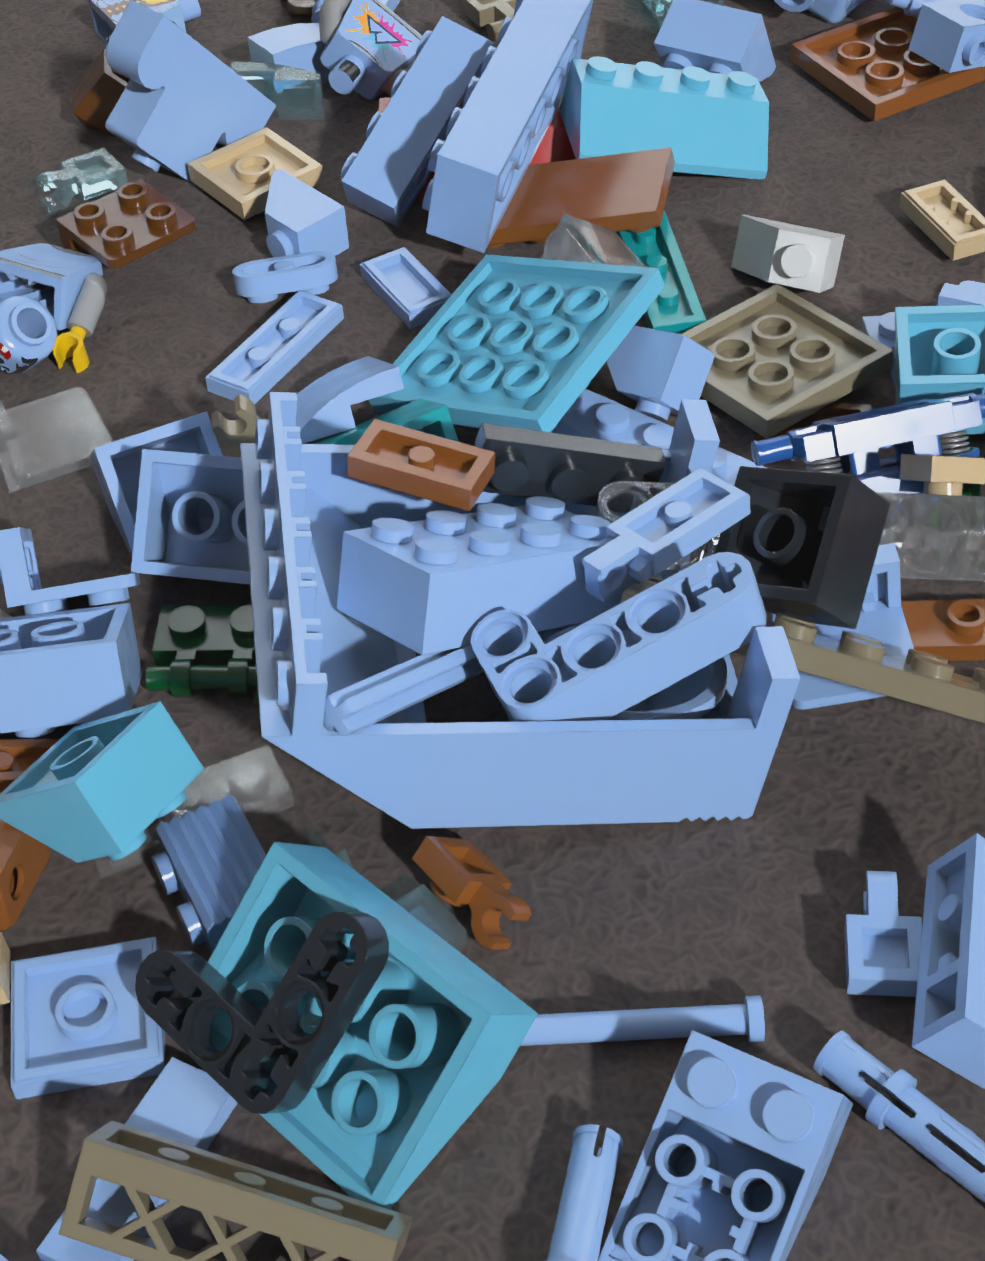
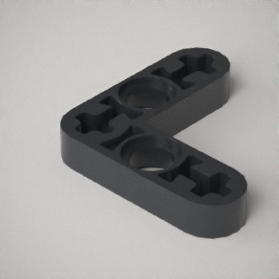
[135,912,389,1114]

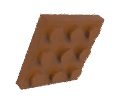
[790,7,985,122]

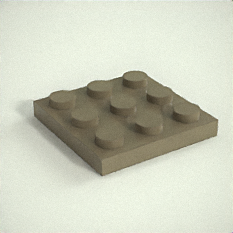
[681,284,893,439]

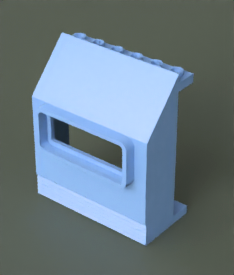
[240,392,801,829]

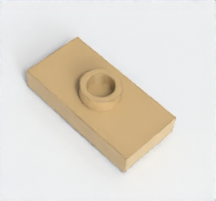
[899,180,985,261]

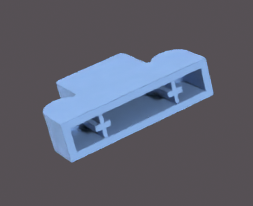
[105,0,276,182]

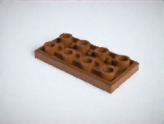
[463,147,675,249]

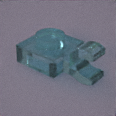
[35,148,127,214]

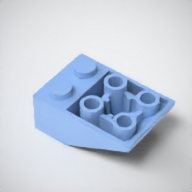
[598,1030,853,1261]

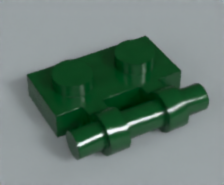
[146,605,258,697]

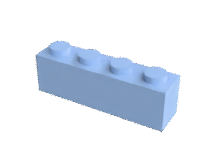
[341,16,495,227]

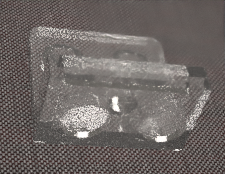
[0,387,113,493]

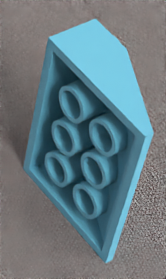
[188,842,538,1210]

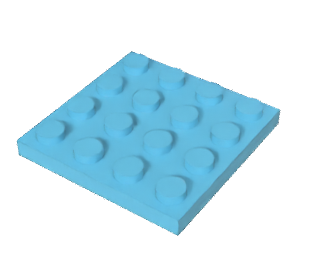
[368,254,665,432]

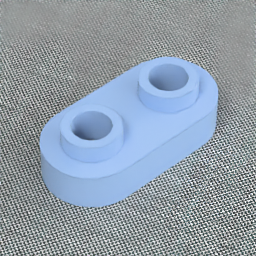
[232,251,338,303]

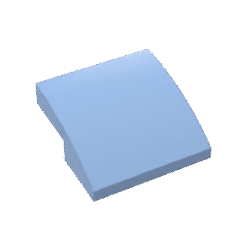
[295,356,404,444]

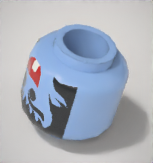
[0,296,57,374]

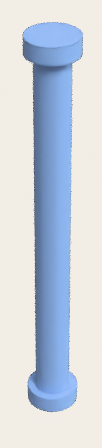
[520,995,765,1046]

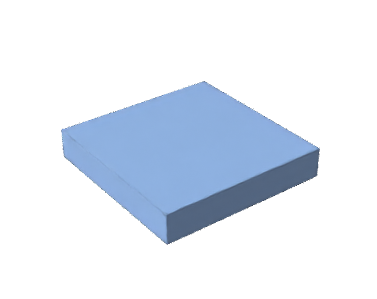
[11,937,167,1099]

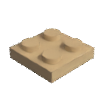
[187,127,324,220]

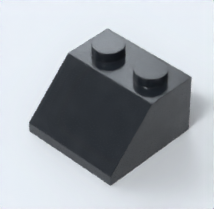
[714,466,891,629]

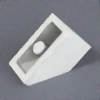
[731,215,845,293]

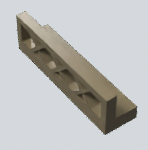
[59,1120,413,1261]

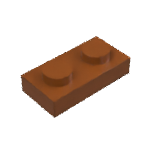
[347,419,495,511]

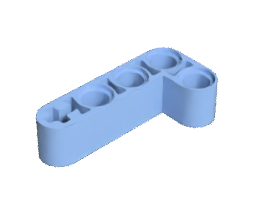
[470,552,767,722]

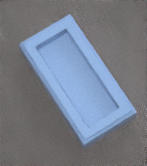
[360,247,452,330]

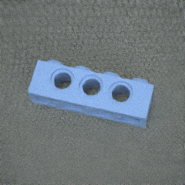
[909,0,985,73]

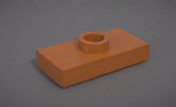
[901,599,985,661]

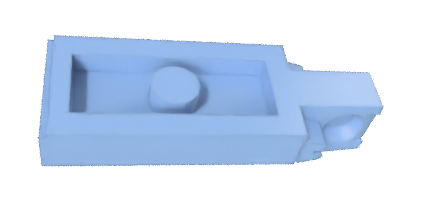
[582,468,751,602]

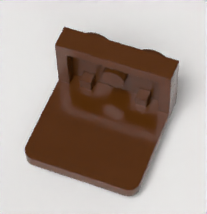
[56,179,196,269]

